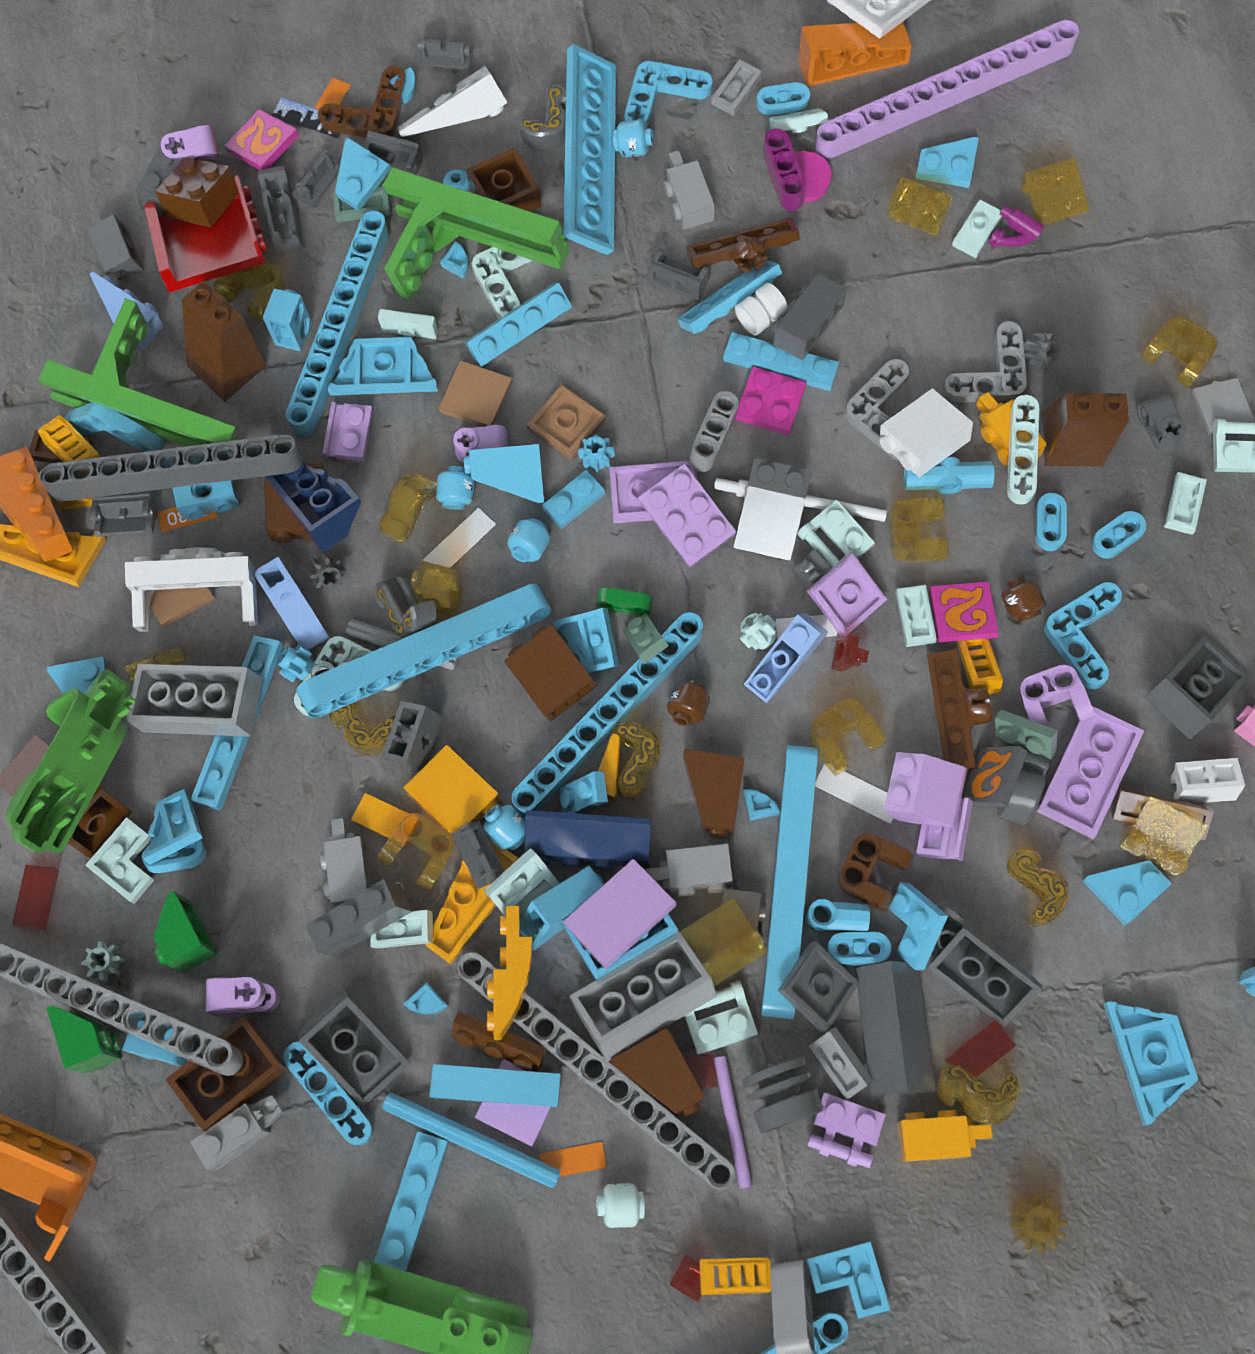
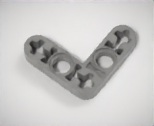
[942,321,1027,403]
[845,359,909,461]

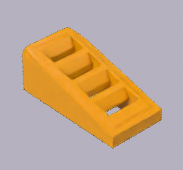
[38,415,100,462]
[957,639,1003,695]
[598,733,620,803]
[700,1257,771,1295]

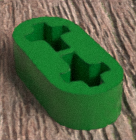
[596,588,653,616]

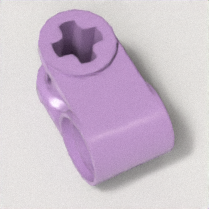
[453,425,508,463]

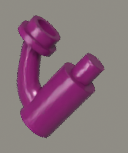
[987,205,1045,249]

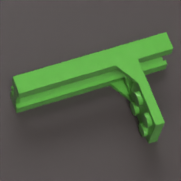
[383,167,570,300]
[38,298,240,447]

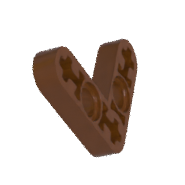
[318,66,406,138]

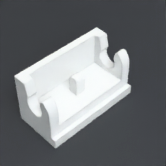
[1171,758,1245,803]

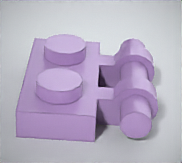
[807,1093,886,1168]

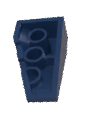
[264,461,361,553]

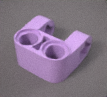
[161,125,220,160]
[1020,665,1095,727]
[206,977,280,1017]

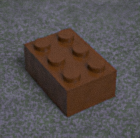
[166,1016,289,1131]

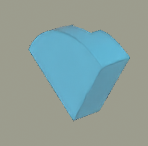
[390,67,416,104]
[441,241,469,279]
[743,789,780,821]
[403,982,449,1015]

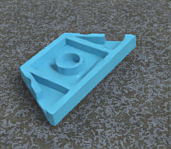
[328,337,438,396]
[1104,1001,1198,1126]

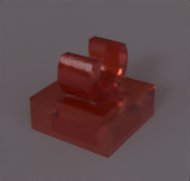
[831,634,869,672]
[669,1255,702,1302]

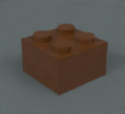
[466,147,542,212]
[155,157,239,228]

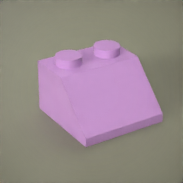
[884,752,967,828]

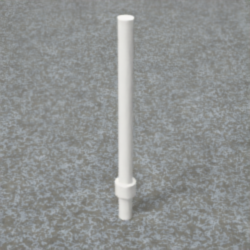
[714,478,887,522]

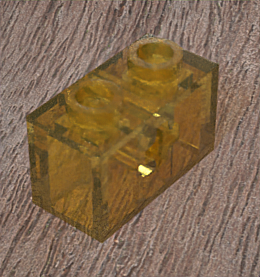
[411,561,463,617]

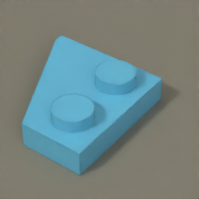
[335,137,391,211]
[915,137,979,188]
[47,656,108,694]
[142,789,203,865]

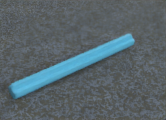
[382,1093,560,1188]

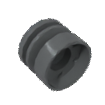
[741,1057,824,1134]

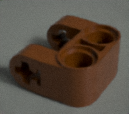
[837,833,913,912]

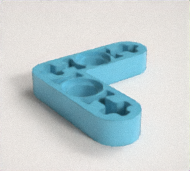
[624,61,712,127]
[65,402,165,452]
[1044,582,1122,689]

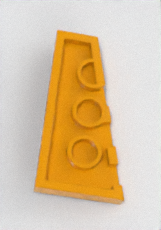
[0,524,106,587]
[425,837,519,965]

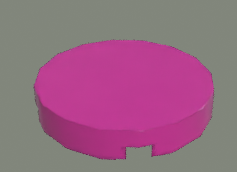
[781,151,832,203]

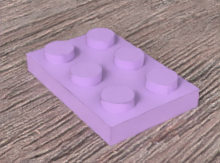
[638,464,737,568]

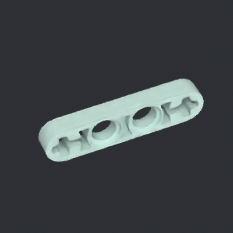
[1007,395,1039,505]

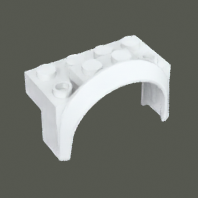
[125,547,258,632]

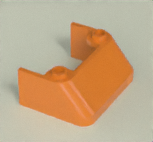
[0,1113,97,1261]

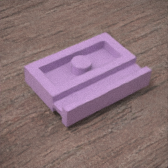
[322,402,374,462]
[916,797,973,861]

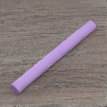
[714,1056,752,1189]

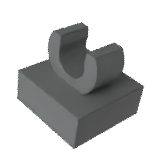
[258,165,291,198]
[793,550,833,588]

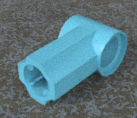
[805,899,870,932]

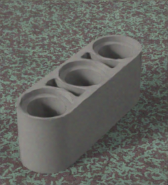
[689,391,739,472]
[770,1260,815,1354]

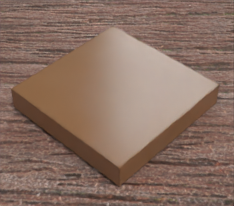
[439,361,513,427]
[526,384,606,460]
[150,587,215,628]

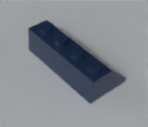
[525,810,652,870]

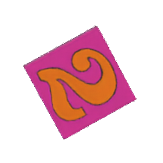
[224,109,299,170]
[929,582,999,642]

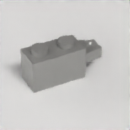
[663,151,715,230]
[320,818,371,907]
[645,844,733,896]
[190,1095,284,1171]

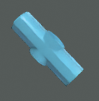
[903,457,995,494]

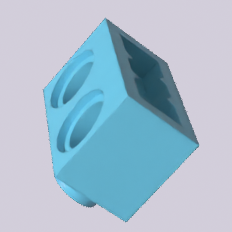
[263,288,312,352]

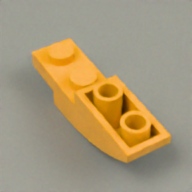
[487,906,532,1040]

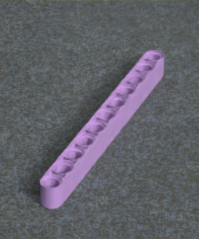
[815,20,1079,159]

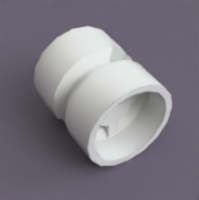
[735,283,788,336]

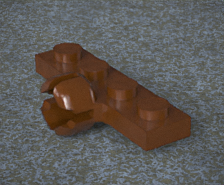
[686,218,800,273]
[927,649,992,769]

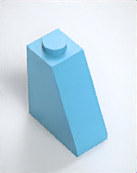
[464,444,544,503]
[520,866,604,951]

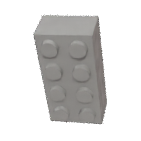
[125,664,263,737]
[570,932,717,1062]

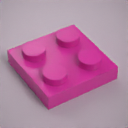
[735,366,807,436]

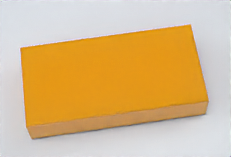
[351,793,420,847]

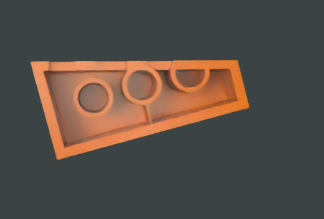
[798,22,912,87]
[0,446,73,562]

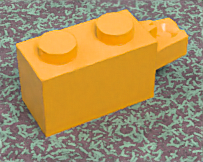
[976,392,1047,468]
[897,1110,993,1162]

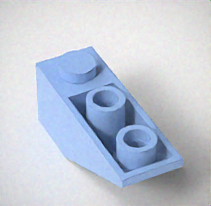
[90,271,164,350]
[253,557,329,650]
[744,613,828,703]

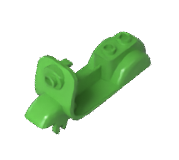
[6,669,136,854]
[311,1260,533,1354]

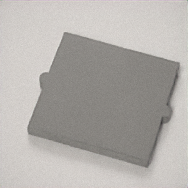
[1191,378,1255,435]

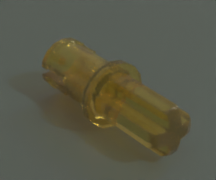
[125,646,186,683]

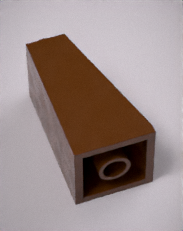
[182,281,266,402]
[1042,393,1129,466]
[0,734,132,859]

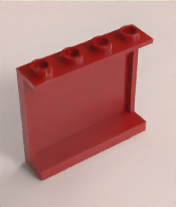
[144,176,267,293]

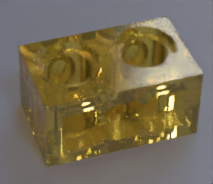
[887,177,953,237]

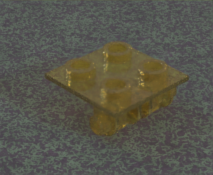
[1021,157,1090,225]
[1120,795,1209,877]
[680,898,768,986]

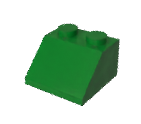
[153,891,217,973]
[46,1005,122,1074]

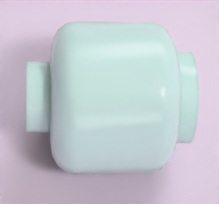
[596,1183,644,1228]

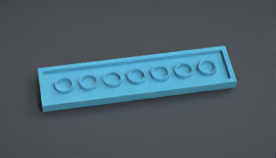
[563,44,616,256]

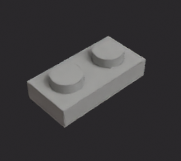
[711,59,762,116]
[809,1027,873,1100]

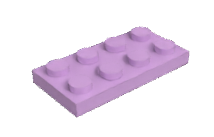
[1036,706,1144,839]

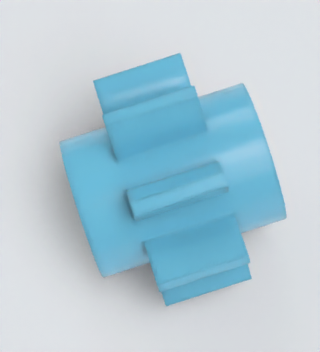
[578,434,615,472]
[277,644,314,683]

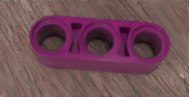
[763,128,806,211]

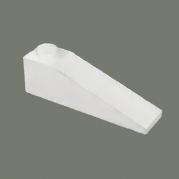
[398,66,507,137]

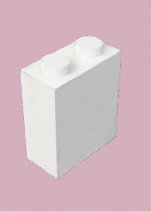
[880,388,973,478]

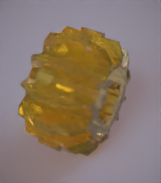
[1009,1195,1068,1254]

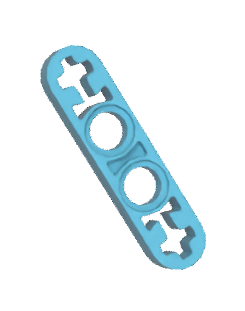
[283,1042,374,1146]

